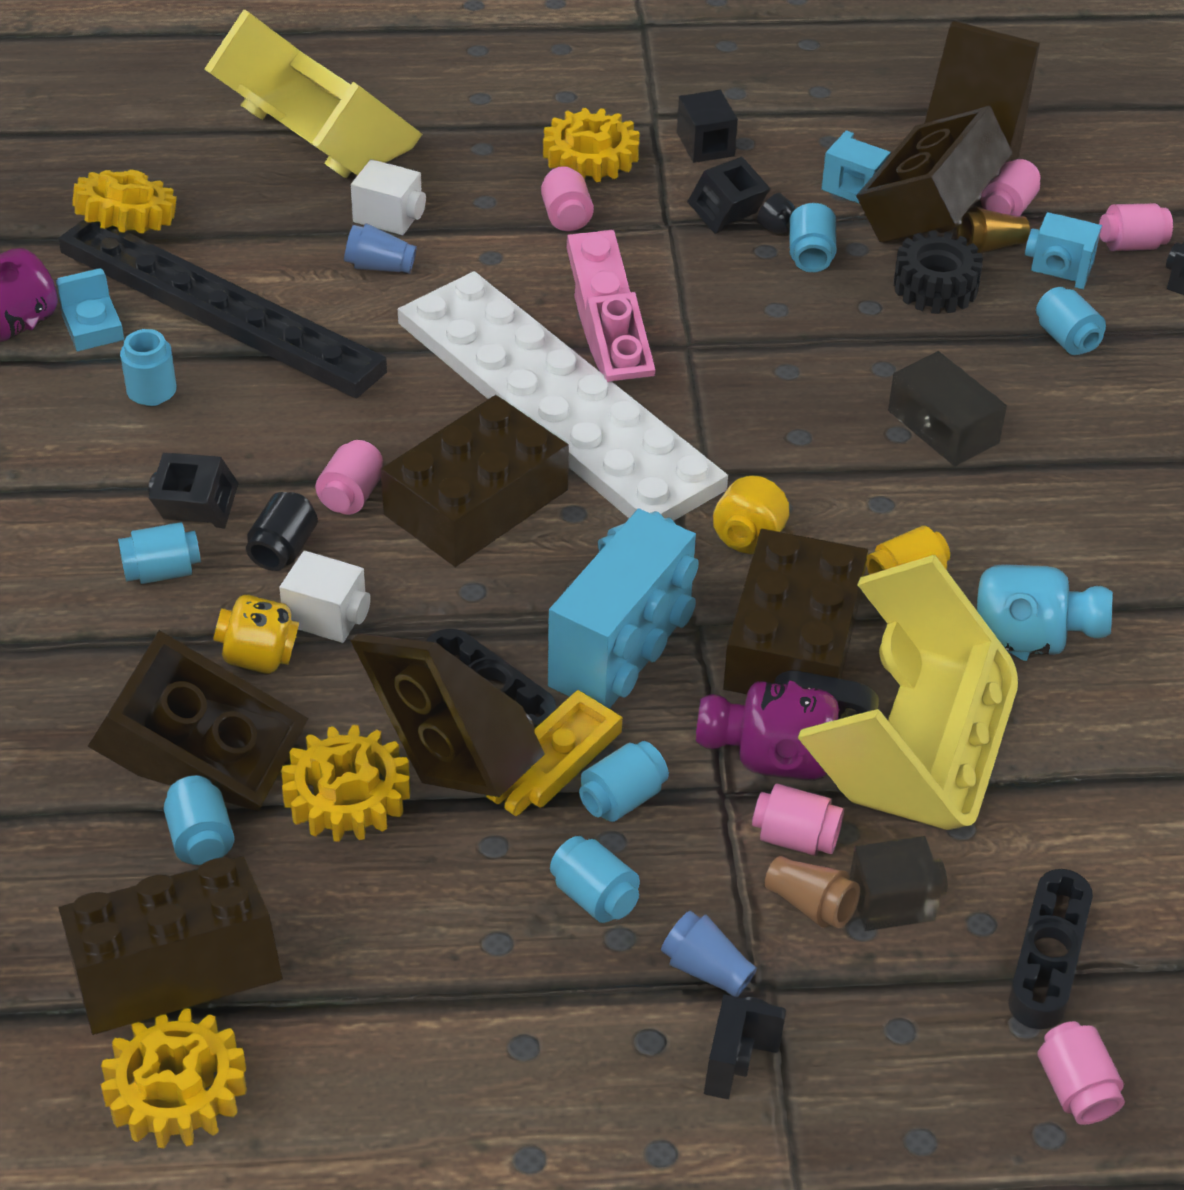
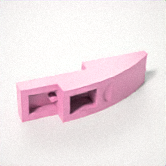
[566,230,655,382]

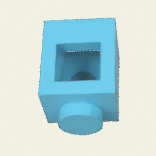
[821,130,891,204]
[1025,212,1102,289]

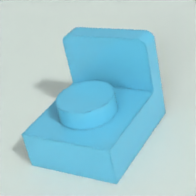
[56,268,124,351]

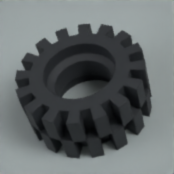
[893,231,983,314]

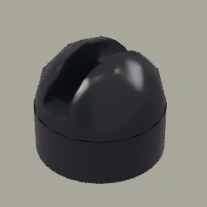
[757,193,796,234]

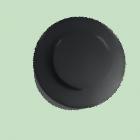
[246,492,318,571]

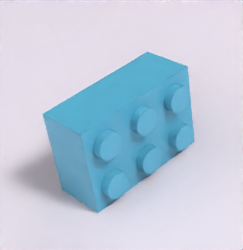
[548,508,699,709]

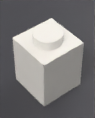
[350,159,426,235]
[279,551,370,643]

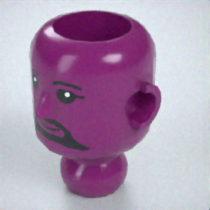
[0,248,58,342]
[696,680,839,781]

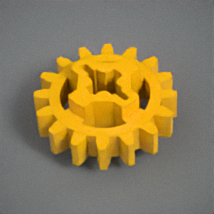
[543,108,640,182]
[72,169,176,233]
[281,725,411,842]
[101,1008,247,1148]

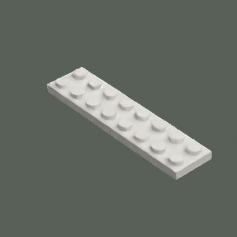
[398,271,728,521]

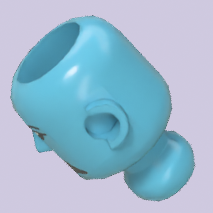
[977,565,1113,661]

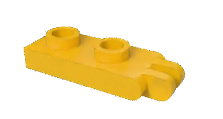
[486,690,623,816]

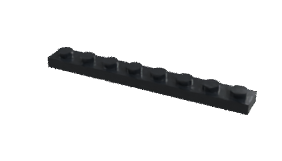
[58,220,387,399]

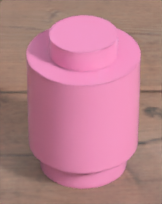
[981,159,1040,216]
[541,167,594,231]
[1099,203,1173,251]
[315,440,383,515]
[752,783,844,856]
[1037,1021,1125,1125]

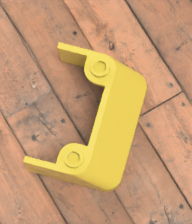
[205,9,423,179]
[798,554,1018,830]

